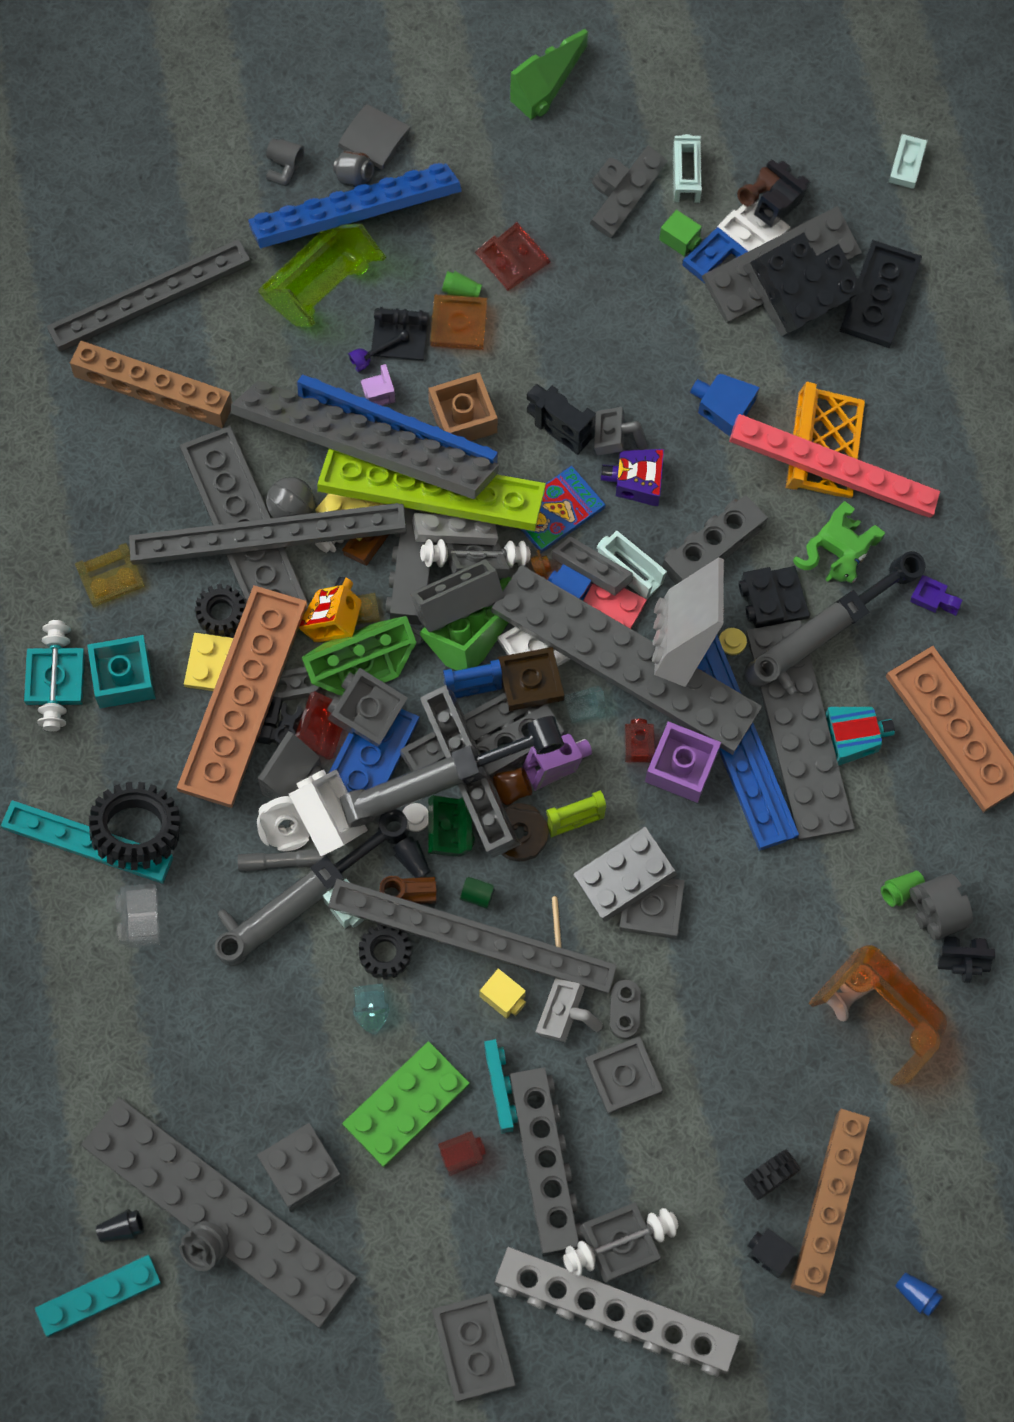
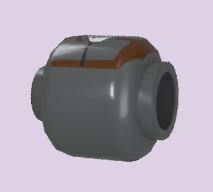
[333,150,374,186]

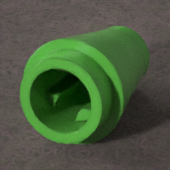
[441,270,482,300]
[881,870,925,907]

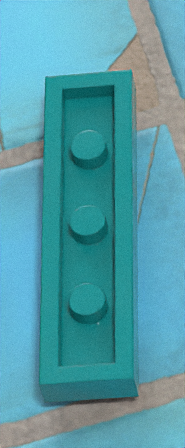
[35,1255,161,1337]

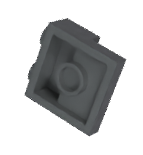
[327,668,408,747]

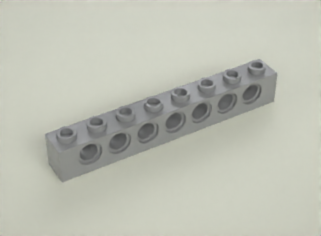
[495,1247,740,1377]

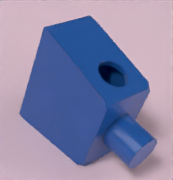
[690,374,759,437]

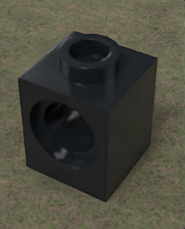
[747,1228,797,1278]

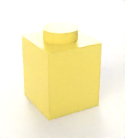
[479,969,526,1019]

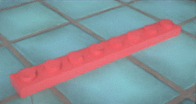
[729,414,940,518]

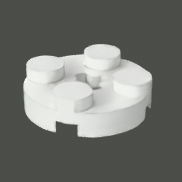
[257,796,310,851]

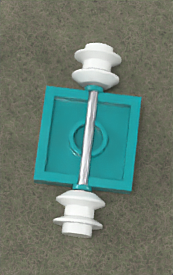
[24,620,85,731]

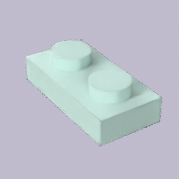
[889,134,927,189]

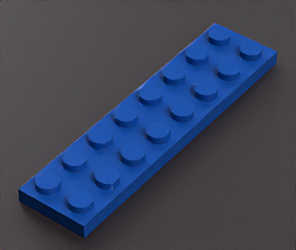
[248,163,462,248]

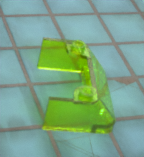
[258,224,386,327]

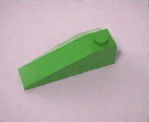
[420,577,512,671]

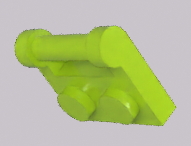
[546,790,606,837]

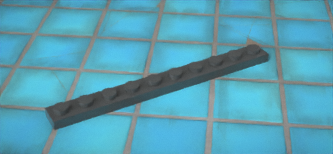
[129,503,407,565]
[328,879,617,994]

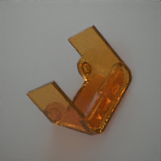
[809,945,947,1086]

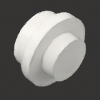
[402,803,428,832]

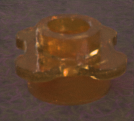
[530,549,552,580]

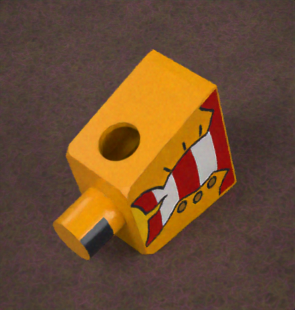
[299,577,362,643]

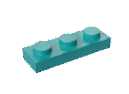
[484,1039,518,1134]

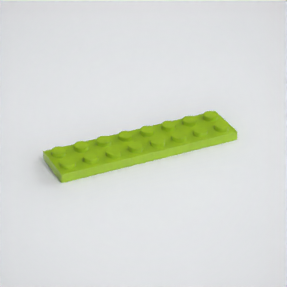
[317,448,546,531]

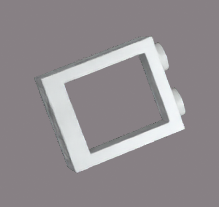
[289,769,368,856]

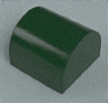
[460,877,495,909]

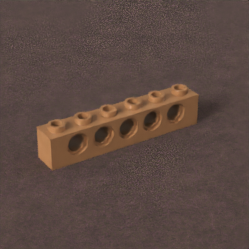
[70,341,232,428]
[791,1109,870,1298]

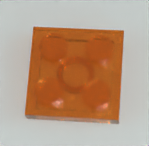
[430,294,487,350]

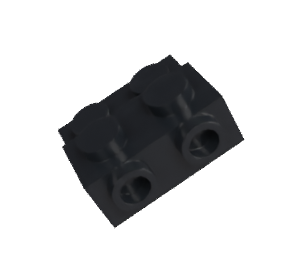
[738,566,810,628]

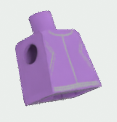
[522,734,592,791]

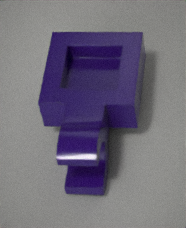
[910,575,963,616]

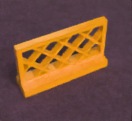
[786,381,865,498]

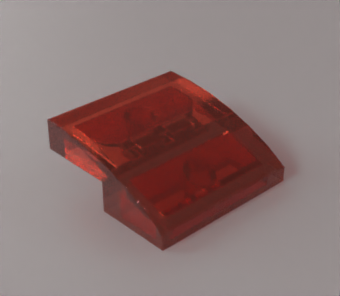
[475,222,551,291]

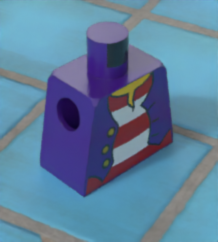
[601,449,664,506]

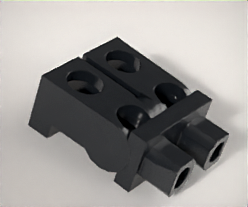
[527,384,596,455]

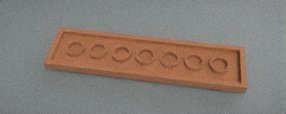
[177,585,307,808]

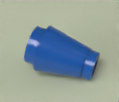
[895,1273,943,1317]

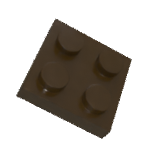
[497,647,565,711]

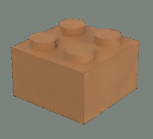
[428,372,498,441]

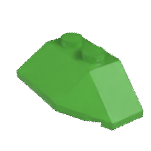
[301,616,417,696]

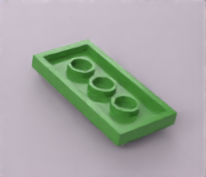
[342,1041,470,1168]

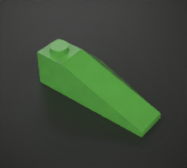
[510,29,588,120]

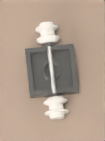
[420,539,531,578]
[563,1202,678,1283]

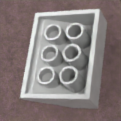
[652,557,724,687]

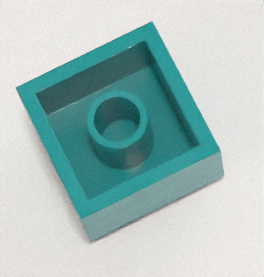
[87,635,156,708]

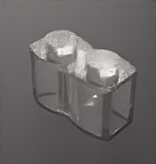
[115,884,161,948]

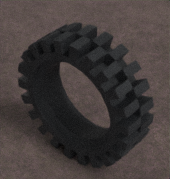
[89,782,180,870]

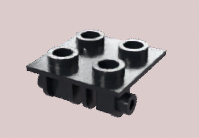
[371,307,429,361]

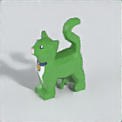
[793,501,885,583]

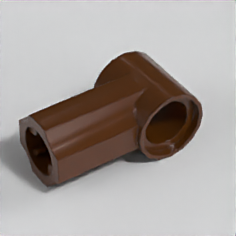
[379,875,436,904]

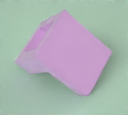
[361,364,395,406]

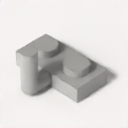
[536,978,603,1042]

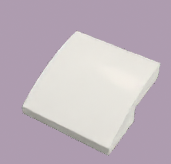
[717,201,791,251]

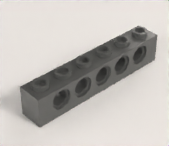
[420,685,520,857]
[510,1067,583,1257]

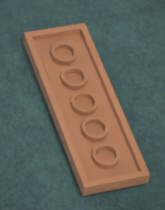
[886,646,1014,813]

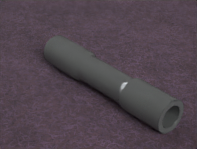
[238,849,325,871]

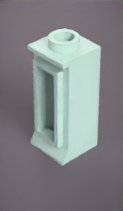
[673,134,702,203]
[597,531,667,599]

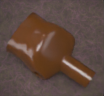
[493,767,533,805]

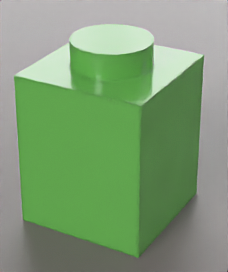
[659,210,702,257]

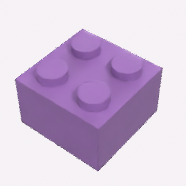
[645,721,721,803]

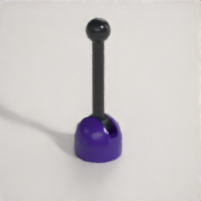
[348,330,410,372]

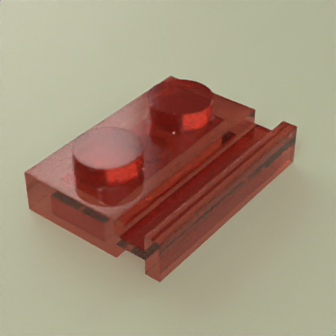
[296,691,343,760]

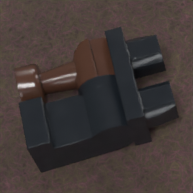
[737,159,810,228]

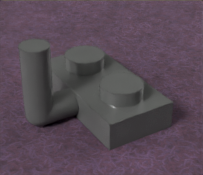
[594,407,648,455]

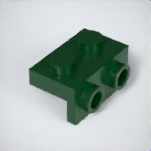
[428,795,475,857]

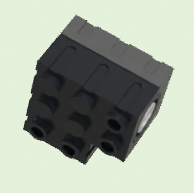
[743,232,864,336]

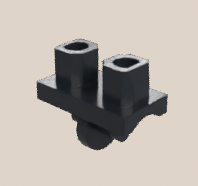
[938,936,995,983]

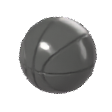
[266,477,315,518]

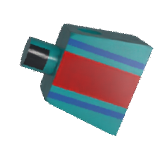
[825,707,895,765]

